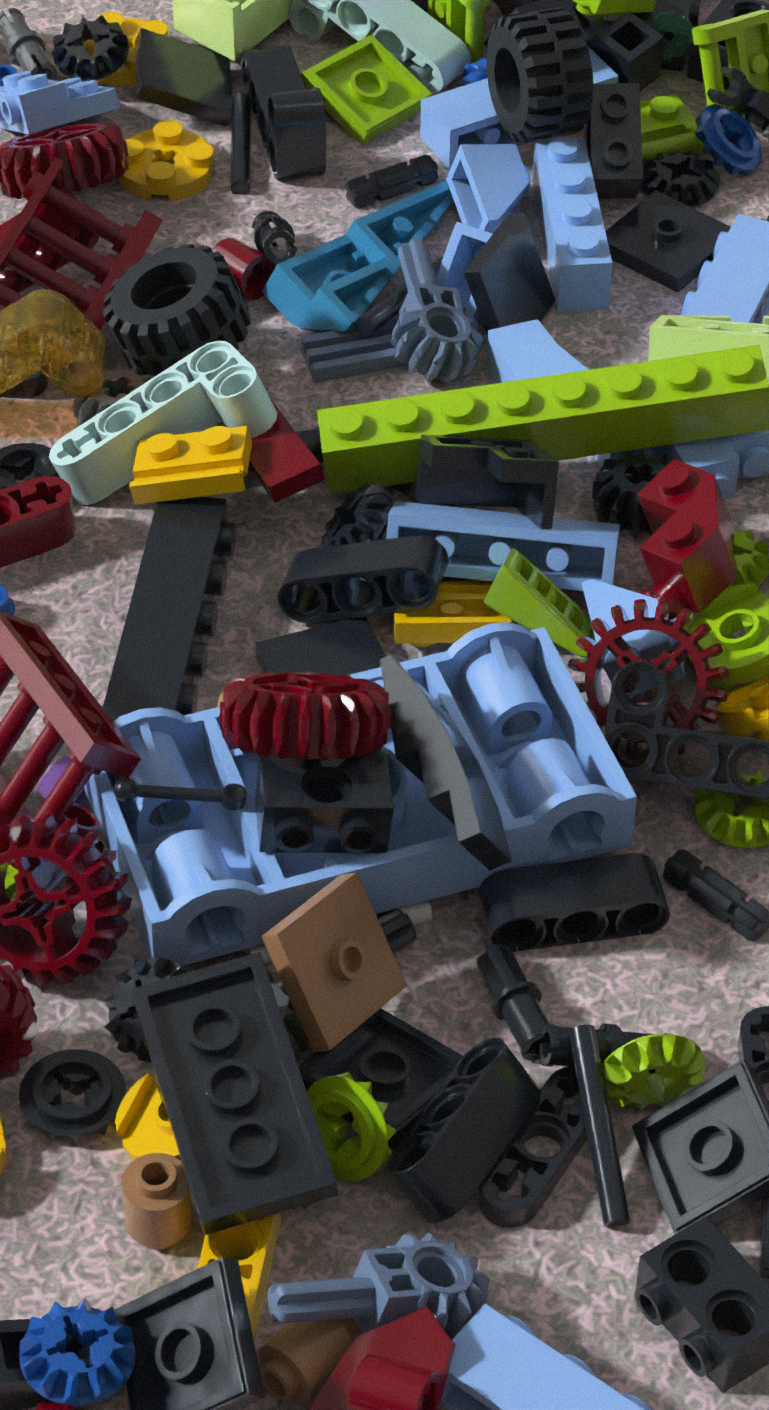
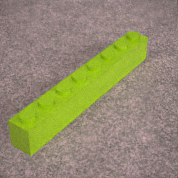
[317,345,769,494]

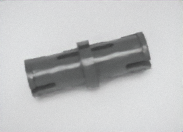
[0,8,57,80]

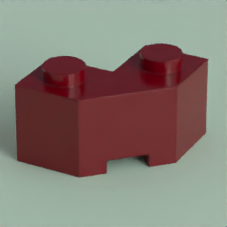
[637,459,737,614]

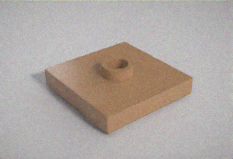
[261,872,407,1052]

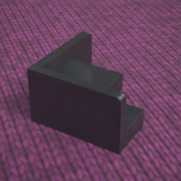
[416,435,559,529]

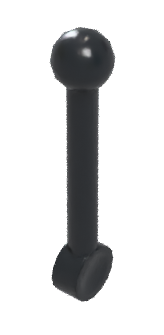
[113,777,247,811]

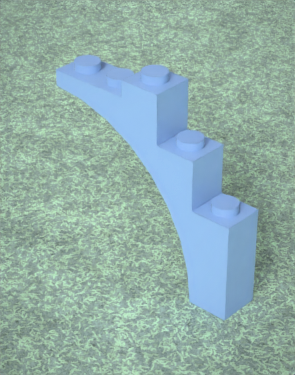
[486,319,769,499]

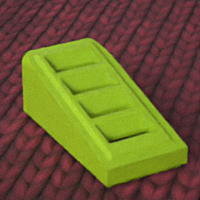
[483,548,595,658]

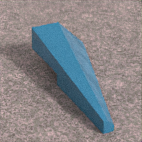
[262,180,454,331]

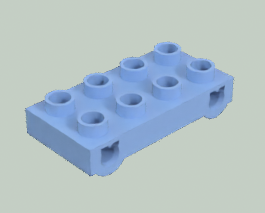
[85,622,637,966]

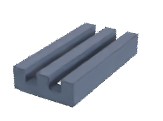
[300,319,408,383]

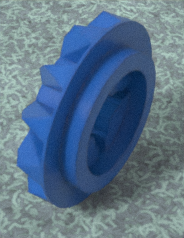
[695,104,762,176]
[19,1298,136,1406]

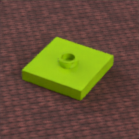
[301,34,434,144]

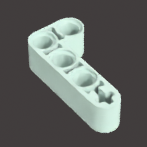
[289,0,471,94]
[49,341,277,505]

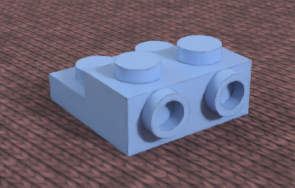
[0,71,120,134]

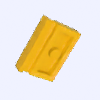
[129,425,252,505]
[393,581,512,647]

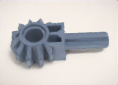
[390,238,484,385]
[267,1232,490,1340]

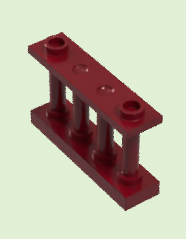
[0,157,163,378]
[0,611,142,872]

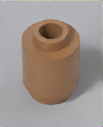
[121,1153,193,1250]
[258,1318,362,1405]

